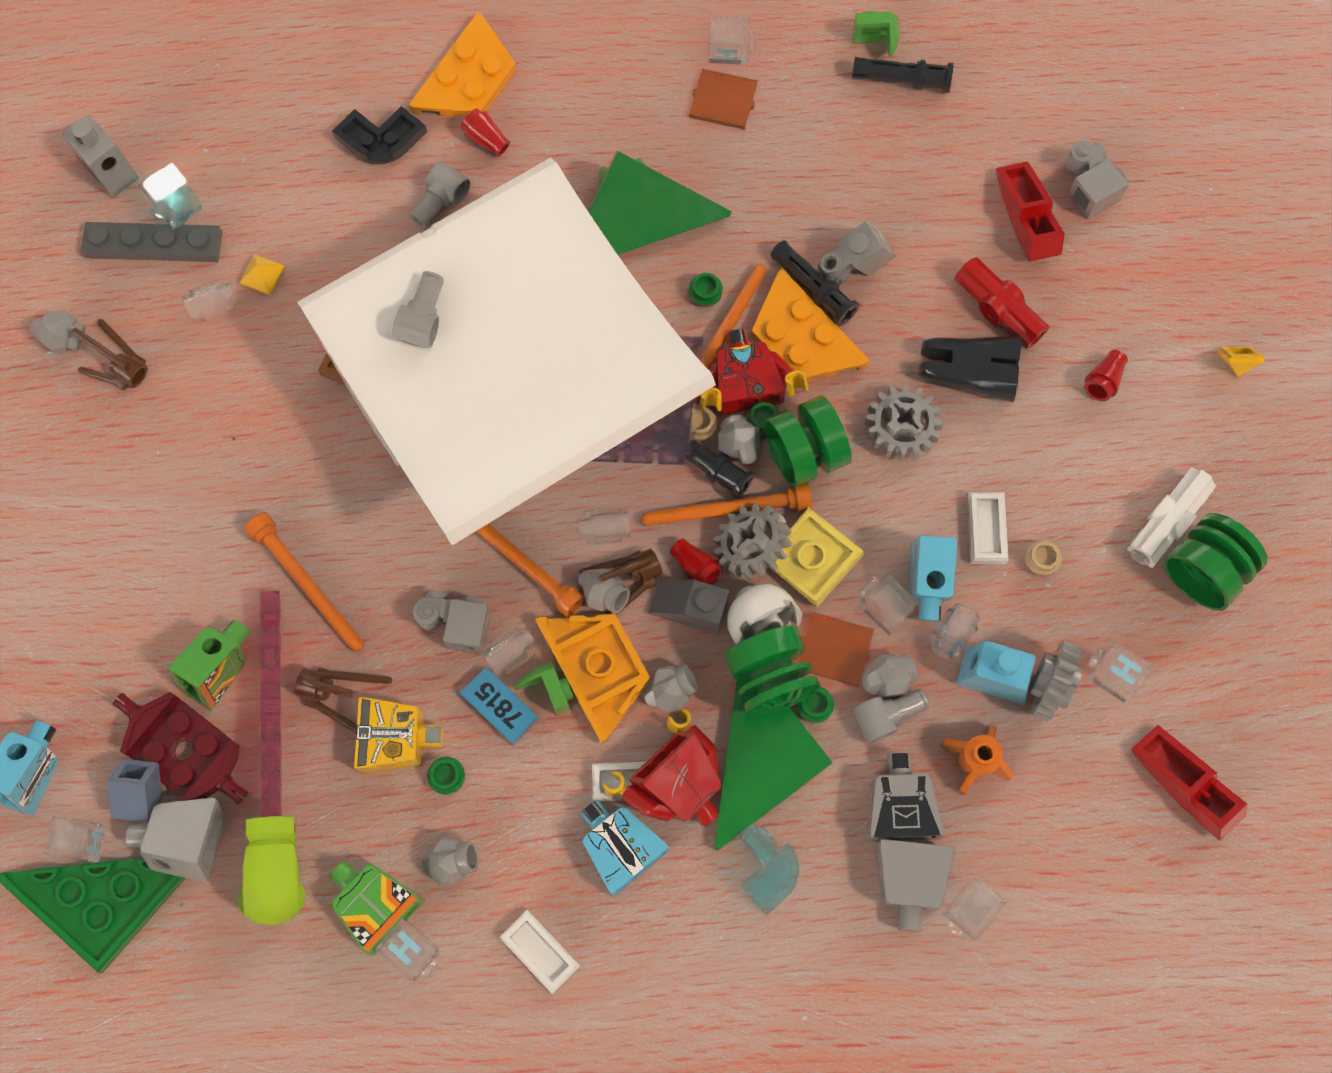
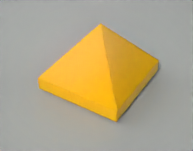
[239,254,285,296]
[1217,346,1265,377]

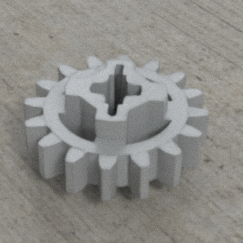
[865,384,943,461]
[714,503,792,581]
[1030,640,1082,722]

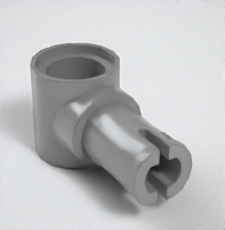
[410,161,471,229]
[392,271,444,348]
[852,689,929,744]

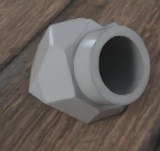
[30,310,86,354]
[718,415,761,464]
[578,568,630,614]
[862,654,918,699]
[644,664,698,713]
[422,836,479,885]

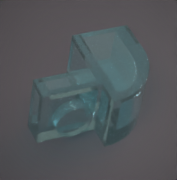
[138,163,202,230]
[739,823,799,916]

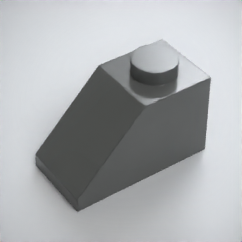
[649,579,730,635]

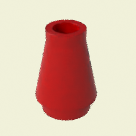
[460,108,510,157]
[1084,350,1128,401]
[670,538,723,585]

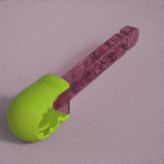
[237,590,306,926]

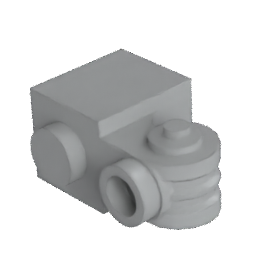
[1066,141,1129,219]
[817,220,896,285]
[413,590,491,655]

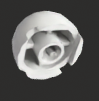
[727,584,802,644]

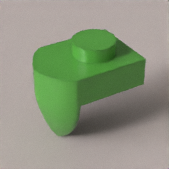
[852,11,900,56]
[514,660,574,716]

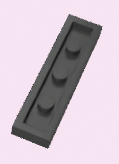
[81,222,222,262]

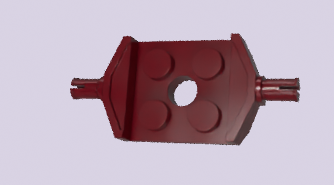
[113,692,248,805]

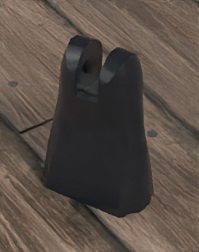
[919,336,1021,403]

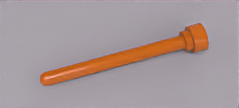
[689,264,766,403]
[641,482,812,526]
[244,512,364,652]
[476,523,585,618]

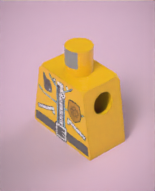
[354,697,444,774]

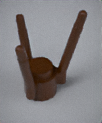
[72,319,148,390]
[579,548,663,615]
[294,667,392,733]

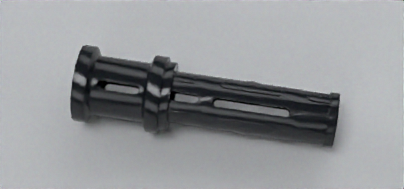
[852,57,954,93]
[770,240,860,327]
[653,420,755,499]

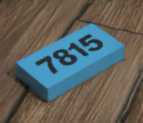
[460,667,539,745]

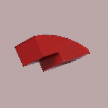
[996,161,1065,262]
[1132,725,1248,841]

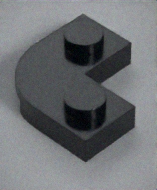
[332,106,427,164]

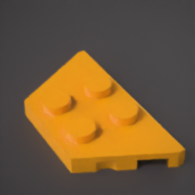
[409,12,517,117]
[751,268,870,382]
[535,614,650,745]

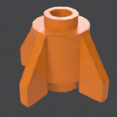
[940,724,1014,795]

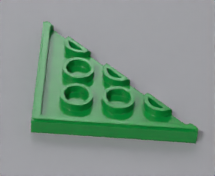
[588,151,732,255]
[714,678,833,851]
[0,857,186,973]

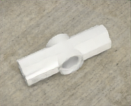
[1127,467,1217,568]

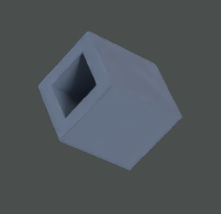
[107,759,162,822]

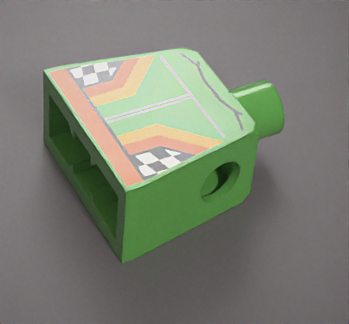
[168,620,250,711]
[329,860,425,956]

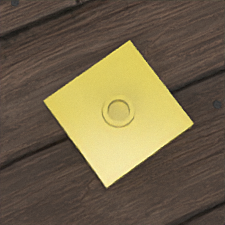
[768,507,864,608]

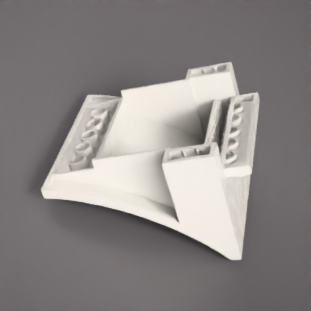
[297,157,716,545]

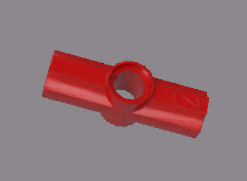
[954,257,1050,349]

